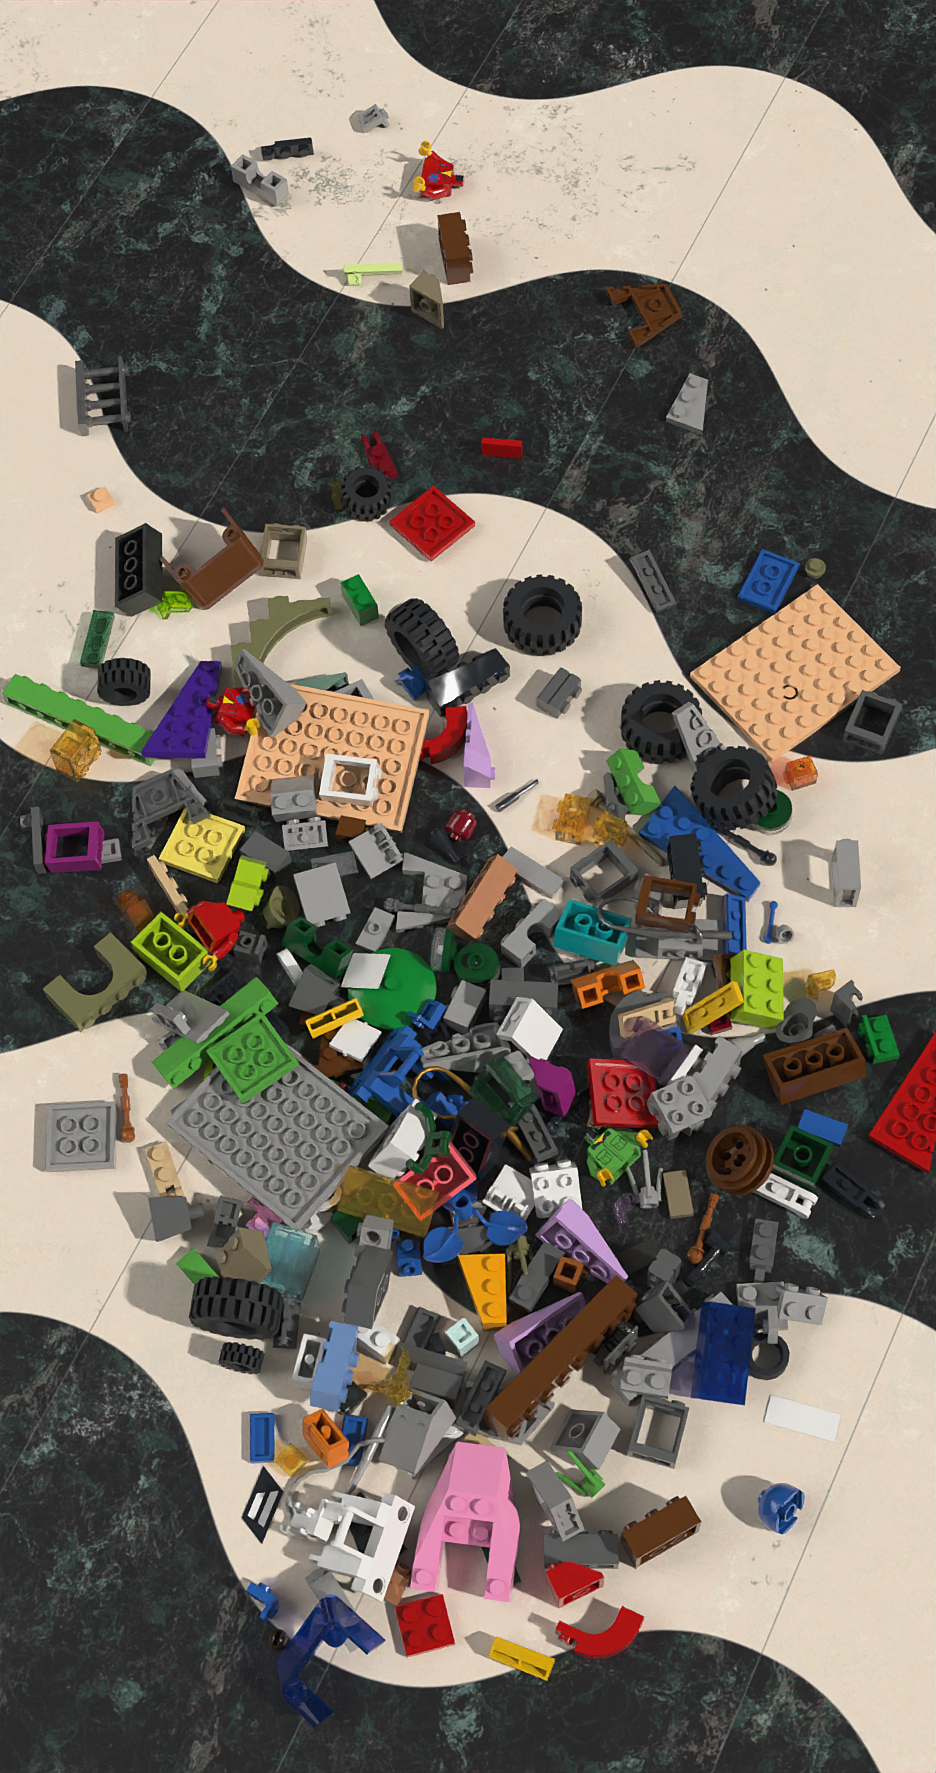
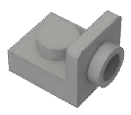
[358,104,390,133]
[752,1305,779,1344]

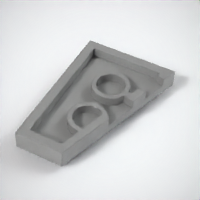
[666,373,708,435]

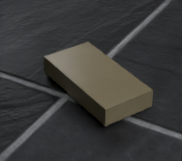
[663,1170,694,1219]

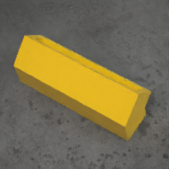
[305,998,364,1038]
[488,1636,555,1681]

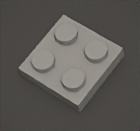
[736,1282,788,1332]

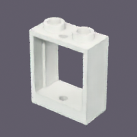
[319,754,382,807]

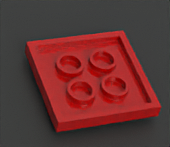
[389,486,475,562]
[587,1059,659,1129]

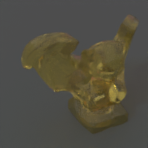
[359,1346,413,1406]

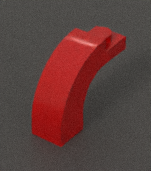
[419,706,467,765]
[555,1606,645,1659]

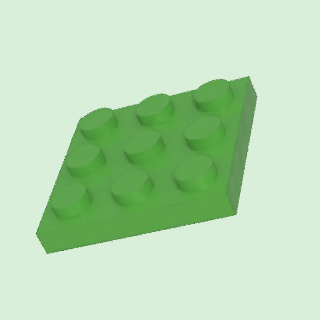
[206,1012,300,1104]

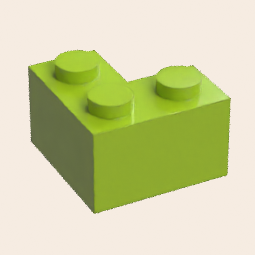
[227,855,269,911]

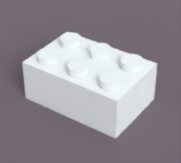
[368,1099,437,1182]

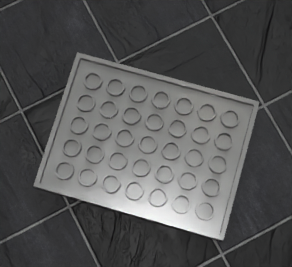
[166,1045,390,1233]

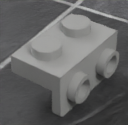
[776,1283,828,1325]

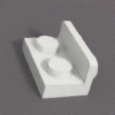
[664,1045,704,1087]

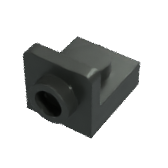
[337,1381,368,1416]

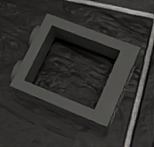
[843,690,902,755]
[569,839,639,907]
[627,1395,689,1469]

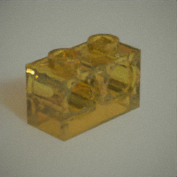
[552,793,591,846]

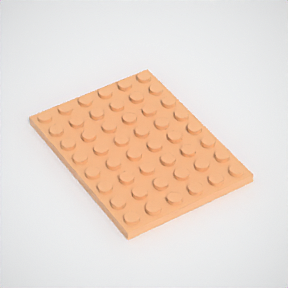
[690,584,901,763]
[235,683,430,833]

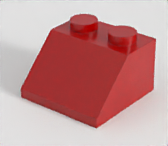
[546,1561,604,1608]

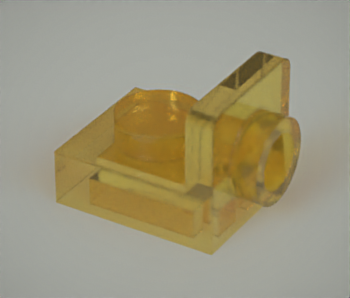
[804,969,836,1003]

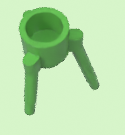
[556,1450,606,1498]

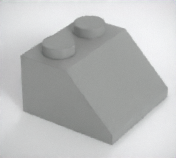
[270,775,318,822]
[549,1409,620,1470]

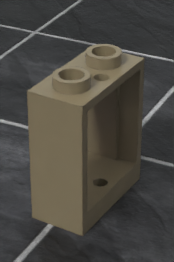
[259,523,307,579]

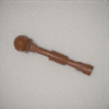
[119,1073,135,1143]
[687,1193,719,1264]

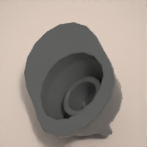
[776,998,817,1045]

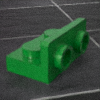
[858,1015,900,1064]

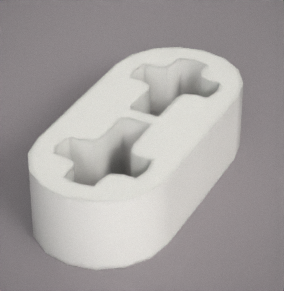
[277,948,303,987]

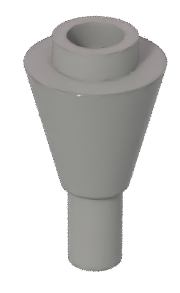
[728,1032,766,1057]

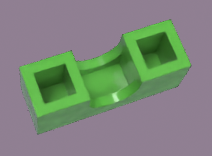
[606,748,661,815]

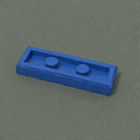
[723,893,747,955]

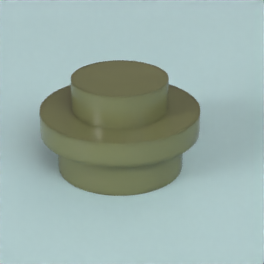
[805,558,826,578]

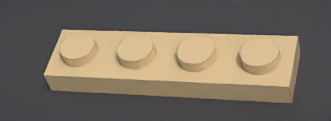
[147,855,195,935]

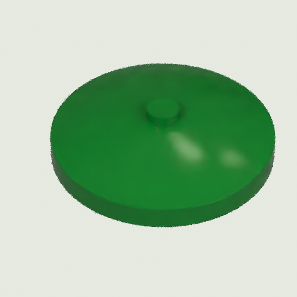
[348,948,437,1033]

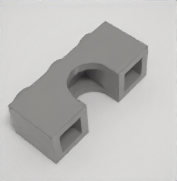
[231,154,289,206]
[501,899,563,968]

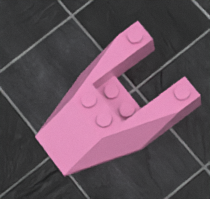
[410,1442,520,1602]

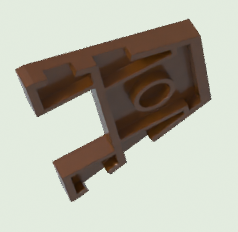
[606,284,682,349]
[300,1010,364,1078]

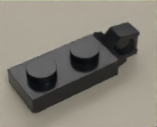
[261,137,314,160]

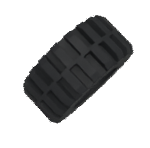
[503,574,582,656]
[385,598,459,678]
[620,680,702,764]
[690,746,777,830]
[189,1277,284,1340]

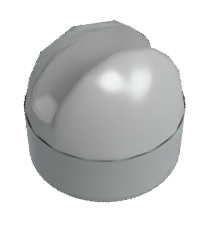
[775,924,795,944]

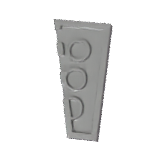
[672,702,726,772]

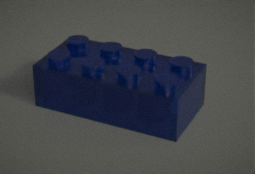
[691,1301,756,1406]

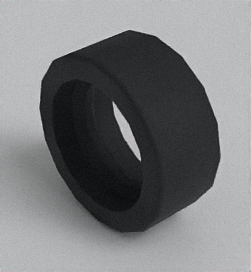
[743,1332,790,1380]

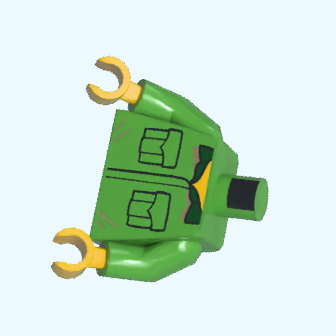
[584,1128,653,1187]

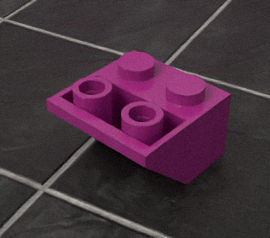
[529,1056,577,1118]

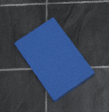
[737,549,800,614]

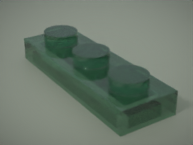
[80,610,115,669]

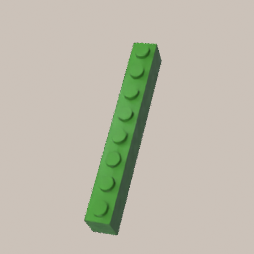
[2,674,156,766]

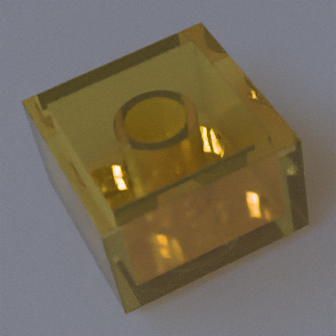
[49,719,102,782]

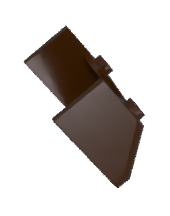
[159,508,264,610]

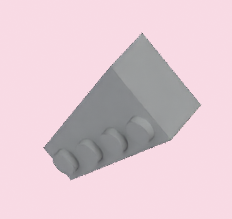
[681,1036,742,1136]

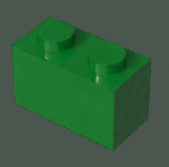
[340,574,379,626]

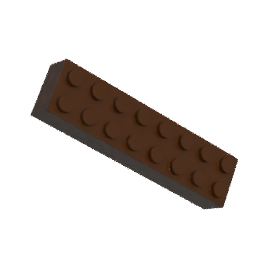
[483,1275,638,1442]

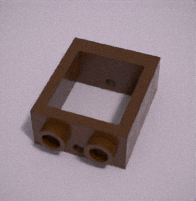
[635,875,700,933]

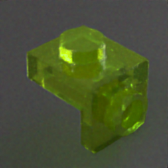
[157,591,192,619]

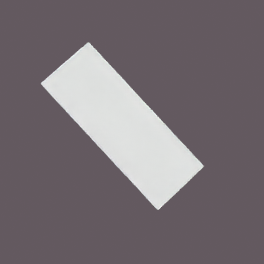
[764,1395,841,1442]

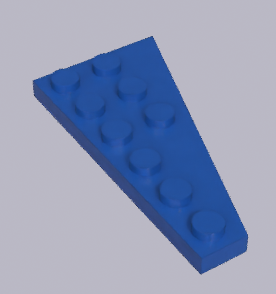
[639,786,761,902]

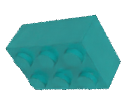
[553,899,632,966]

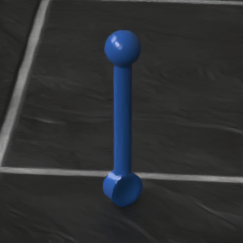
[764,901,778,944]

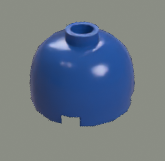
[758,1483,805,1534]

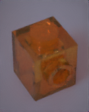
[783,756,818,791]

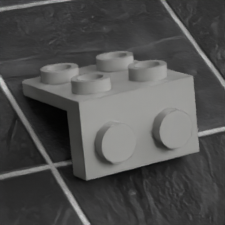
[647,1076,712,1141]

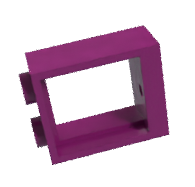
[43,821,104,873]

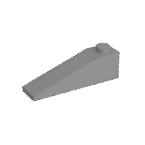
[234,649,306,737]

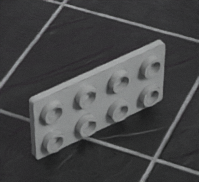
[635,918,724,962]
[151,990,230,1044]

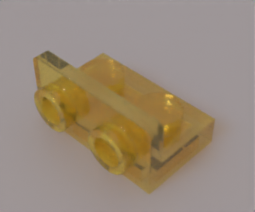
[592,811,628,848]

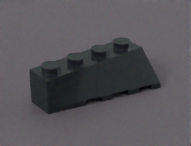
[425,648,510,717]

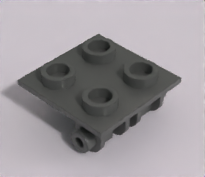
[593,1326,638,1374]

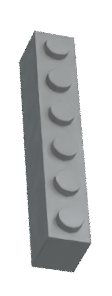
[611,1292,740,1406]

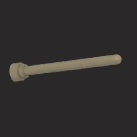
[585,789,665,865]

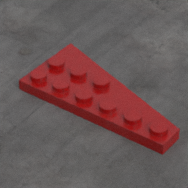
[868,1032,936,1174]

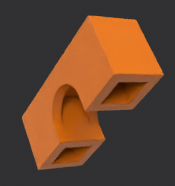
[571,960,645,1009]

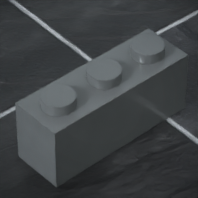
[544,1530,619,1569]

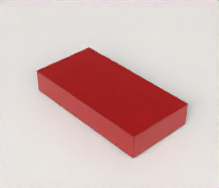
[482,438,522,459]

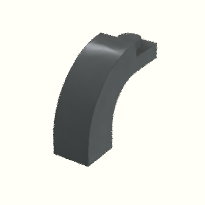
[609,989,667,1057]

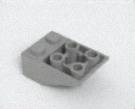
[379,1388,456,1475]

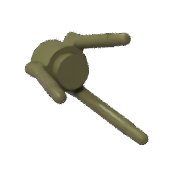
[506,1236,534,1296]

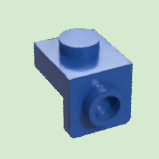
[395,667,426,700]
[407,999,446,1030]
[396,1239,422,1277]
[246,1582,279,1623]

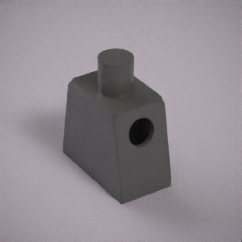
[289,964,346,1015]
[148,1196,204,1242]
[634,1280,694,1333]

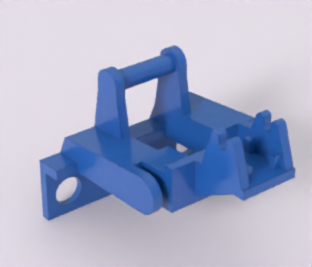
[346,1025,468,1131]

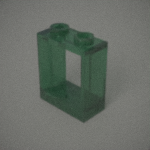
[469,1057,538,1129]

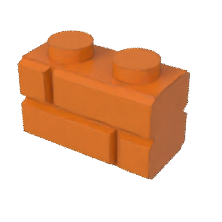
[302,1409,349,1468]

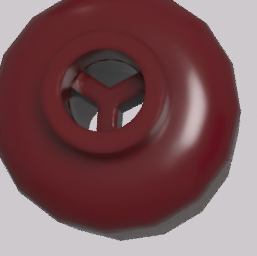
[445,809,477,842]

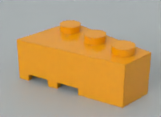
[458,1254,507,1331]

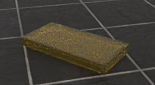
[337,1165,439,1238]

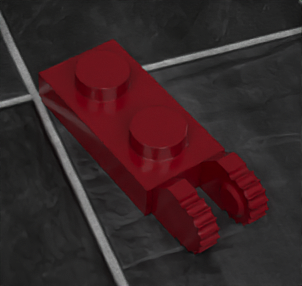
[361,431,398,480]

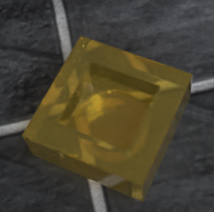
[274,1443,309,1479]

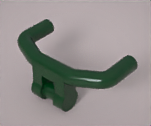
[406,1102,452,1175]

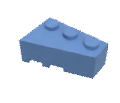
[310,1321,360,1412]

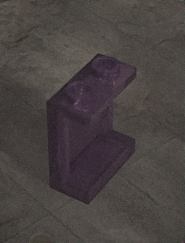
[619,1016,691,1087]

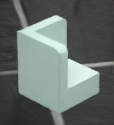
[445,1318,479,1357]

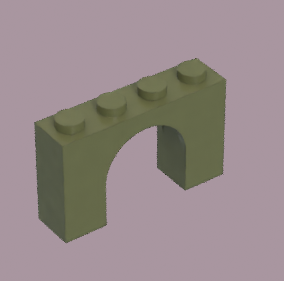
[43,932,148,1033]

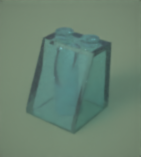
[260,1222,321,1302]

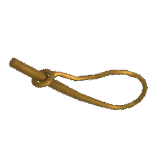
[412,1066,534,1161]

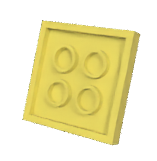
[159,807,245,884]

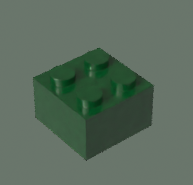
[771,1124,834,1193]

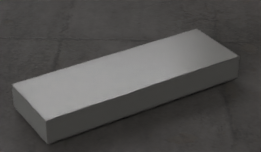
[503,847,564,899]

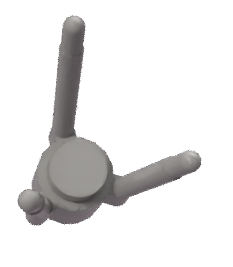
[626,1150,663,1209]

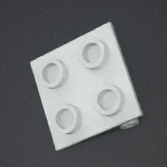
[482,1164,535,1221]

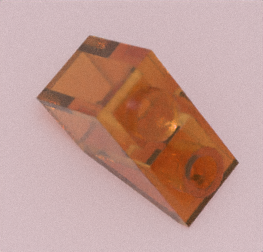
[114,890,155,932]

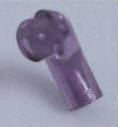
[613,1192,635,1227]

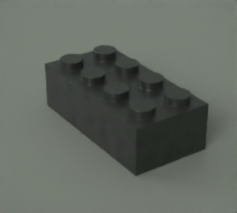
[115,523,162,617]

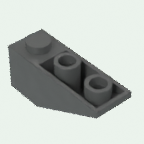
[442,1224,493,1265]

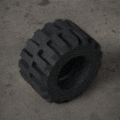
[341,465,392,521]
[97,658,151,706]

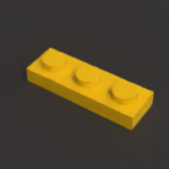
[682,981,744,1034]

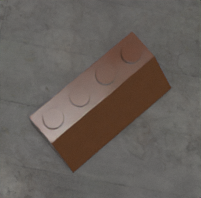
[763,1028,866,1105]

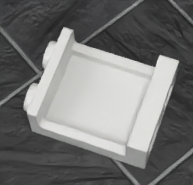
[496,997,563,1065]

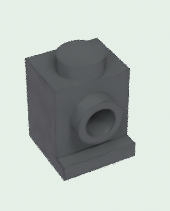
[233,931,267,964]

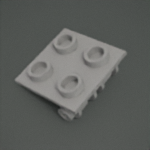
[348,823,404,879]

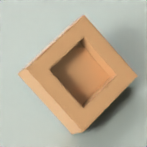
[87,486,115,513]

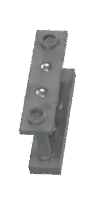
[75,356,131,436]

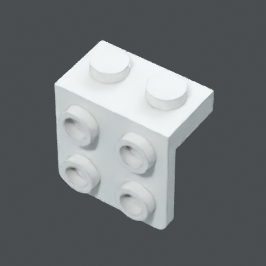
[529,1159,582,1218]

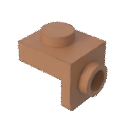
[376,1562,412,1606]

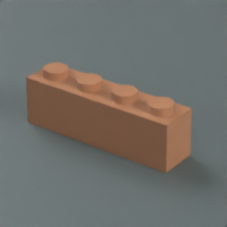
[446,854,518,942]

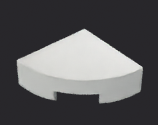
[305,1211,333,1232]

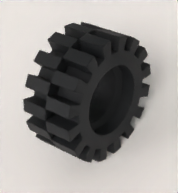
[218,1342,265,1374]

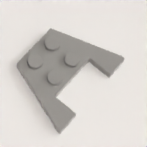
[396,853,467,933]

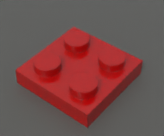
[395,1594,455,1658]

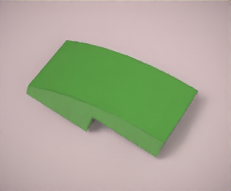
[176,1248,219,1285]

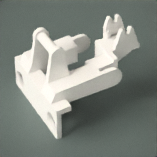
[280,1491,415,1602]

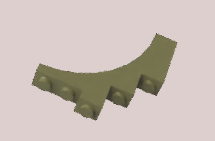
[231,596,332,688]

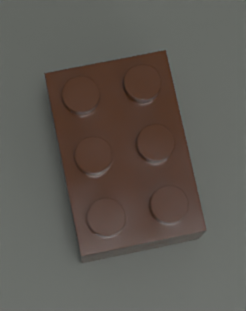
[437,212,473,285]
[620,1496,701,1569]

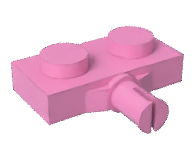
[245,1196,283,1239]

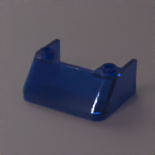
[277,1595,386,1728]

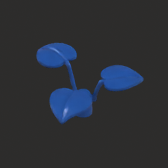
[423,1182,528,1263]

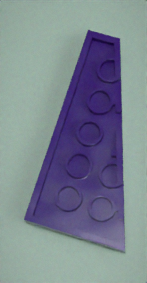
[141,661,222,758]

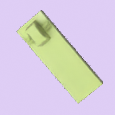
[344,263,403,285]

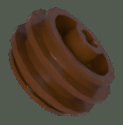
[706,1125,774,1196]

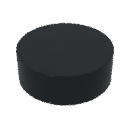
[430,1332,446,1355]

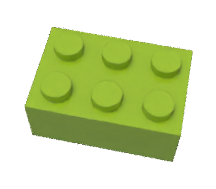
[131,912,212,992]
[731,949,784,1029]

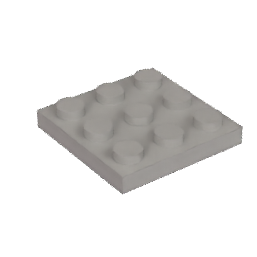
[46,1101,117,1172]

